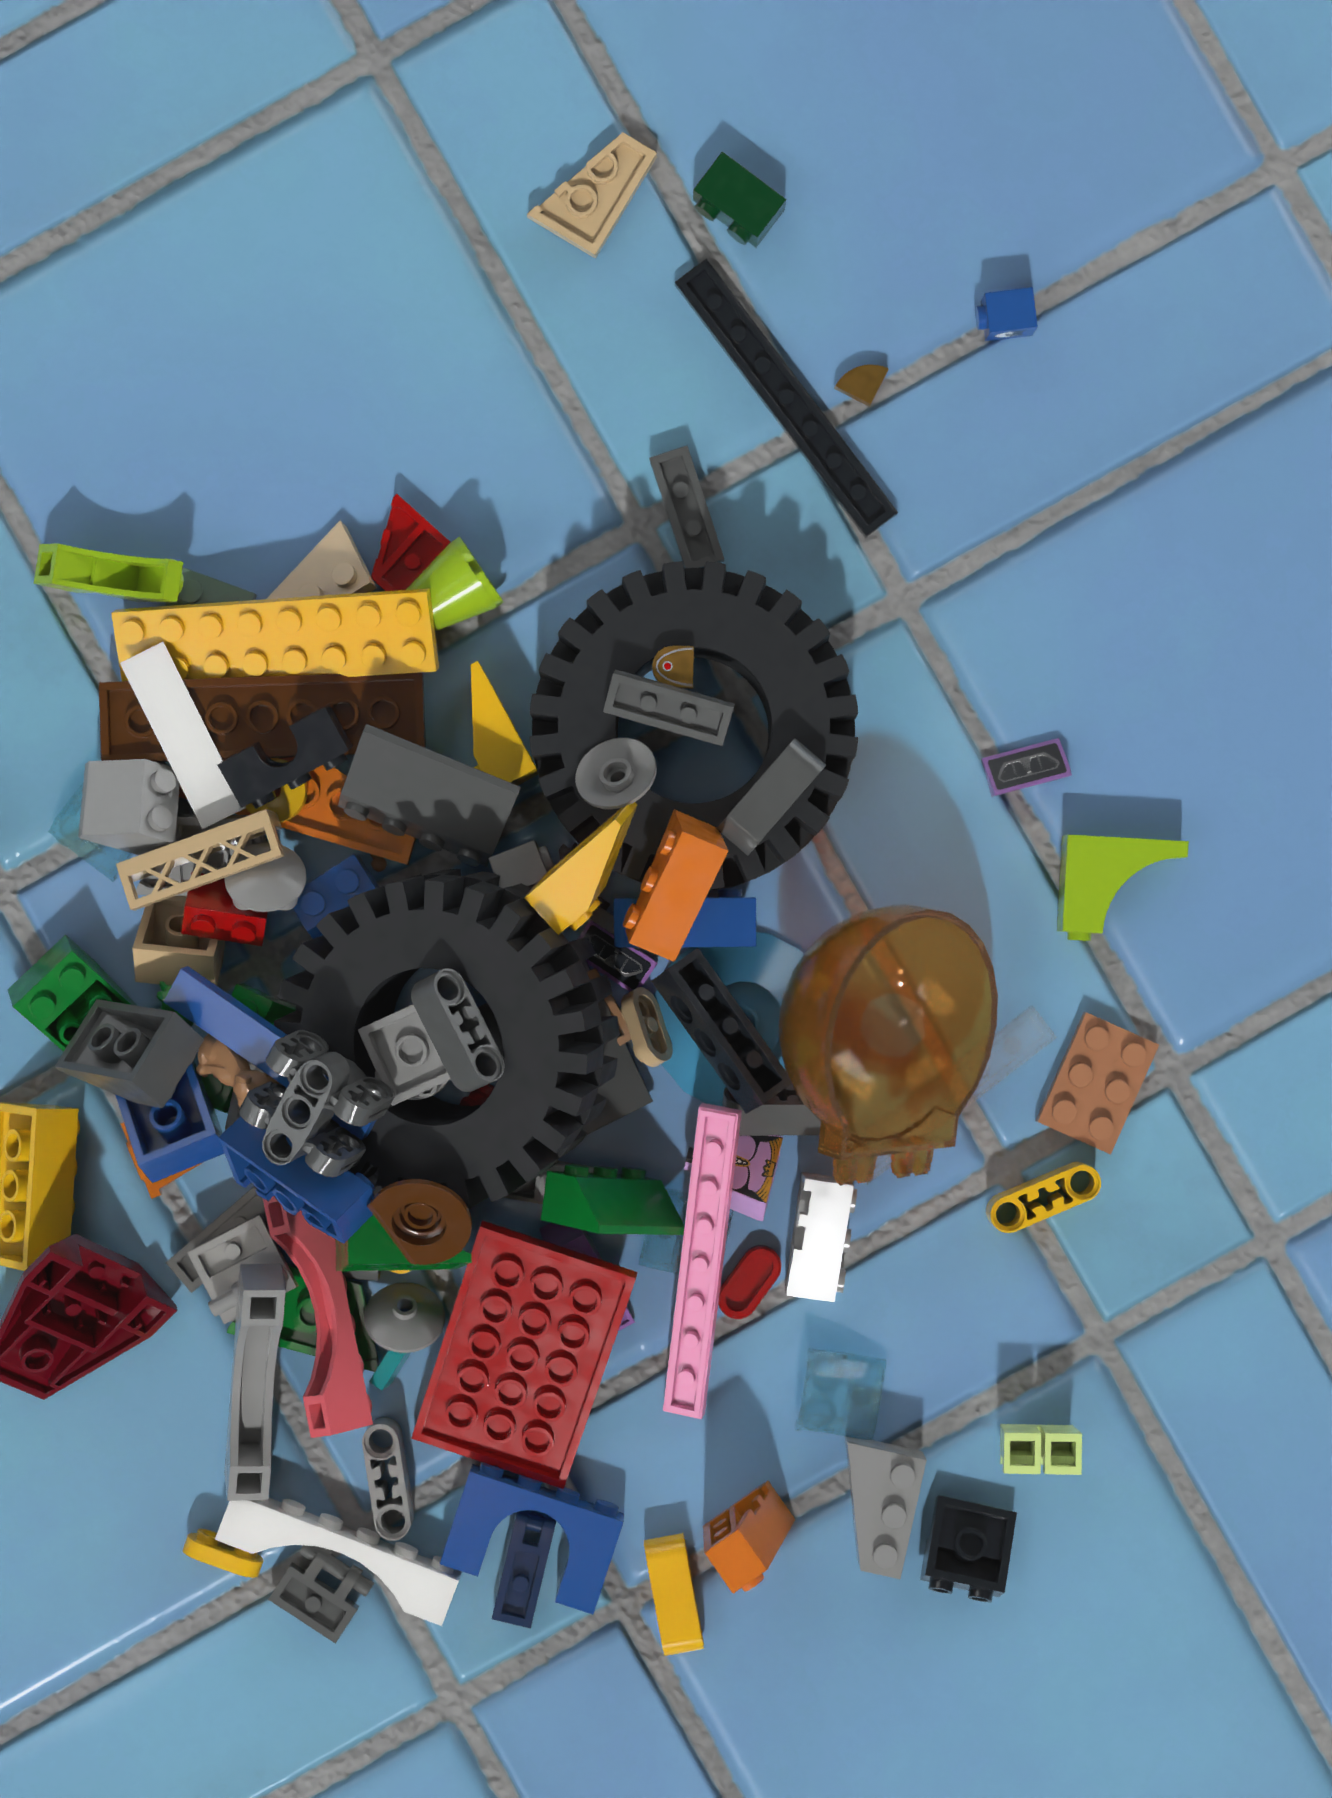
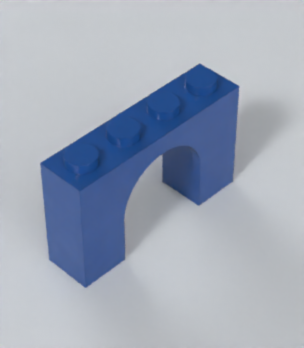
[440,1462,624,1615]

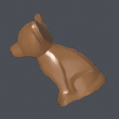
[196,1034,280,1107]

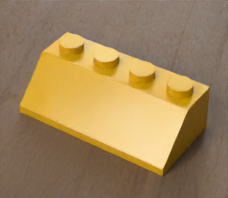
[0,1102,80,1271]

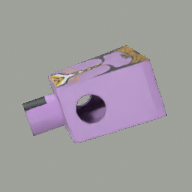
[684,1135,783,1221]

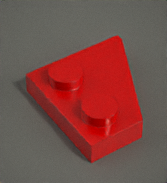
[371,494,450,591]

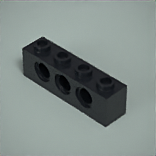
[651,948,793,1114]

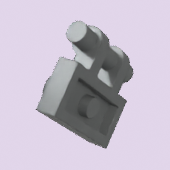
[268,1545,374,1644]

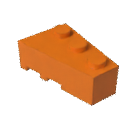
[623,809,728,962]
[703,1481,796,1594]

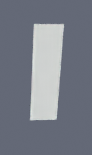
[120,642,246,829]

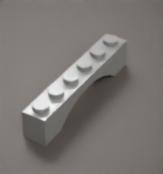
[224,1264,286,1501]

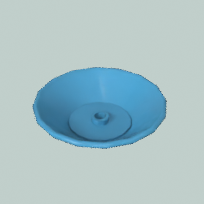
[654,932,833,1106]

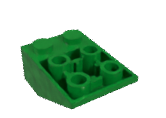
[7,934,137,1051]

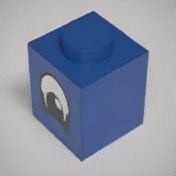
[975,287,1038,341]

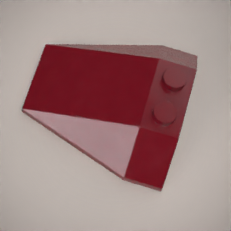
[0,1234,178,1400]

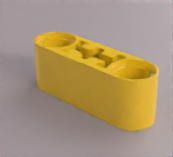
[986,1162,1101,1233]
[644,1533,704,1656]

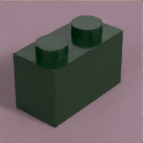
[693,152,786,248]

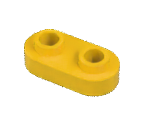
[182,1528,264,1578]

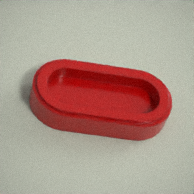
[718,1245,781,1319]

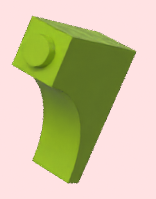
[1057,834,1189,941]

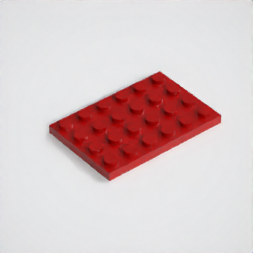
[411,1220,638,1489]

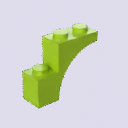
[33,543,184,602]

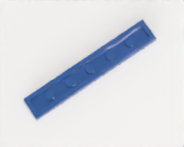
[164,966,377,1140]

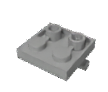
[187,1213,298,1324]

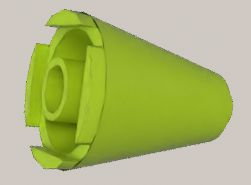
[406,536,504,631]

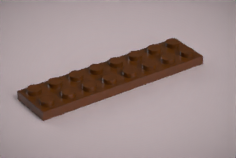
[99,672,426,762]

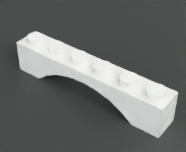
[215,1498,462,1626]

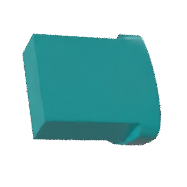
[369,1350,411,1391]

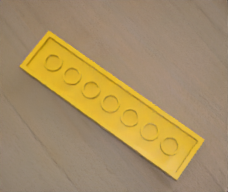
[111,588,439,681]

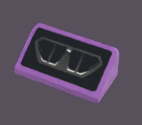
[981,738,1072,797]
[578,920,658,992]

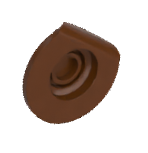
[367,1179,472,1265]

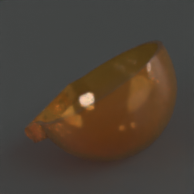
[779,904,998,1186]

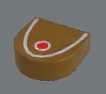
[652,646,694,689]

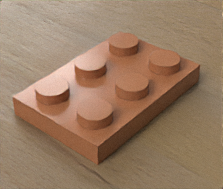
[1035,1012,1159,1155]

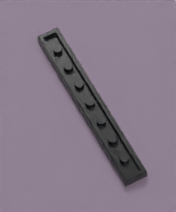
[674,258,898,538]

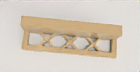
[116,809,284,911]

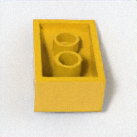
[471,661,538,786]
[525,802,638,935]

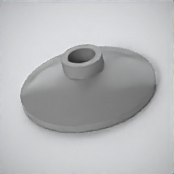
[575,738,657,809]
[364,1283,445,1353]

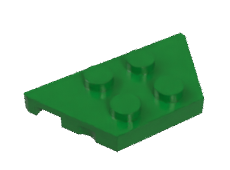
[227,1263,379,1372]

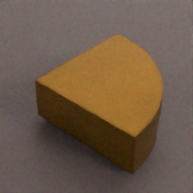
[834,365,889,407]

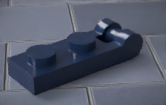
[492,1510,556,1629]

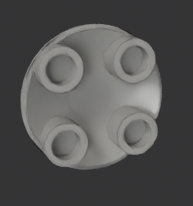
[224,842,306,912]

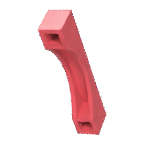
[263,1196,373,1438]

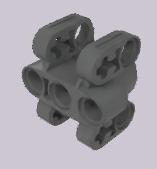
[239,1030,395,1177]

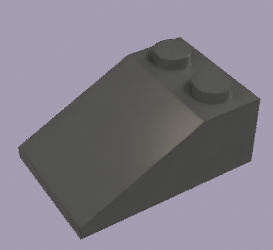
[54,999,204,1108]

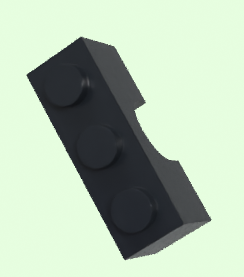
[217,703,353,809]

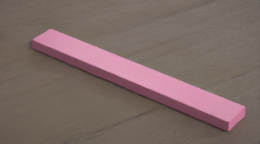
[663,1103,742,1419]

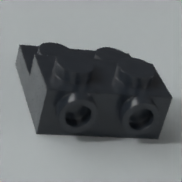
[920,1495,1017,1603]

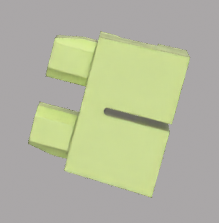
[1000,1424,1082,1475]

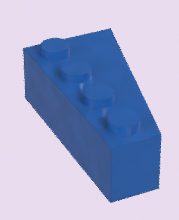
[218,1116,375,1244]

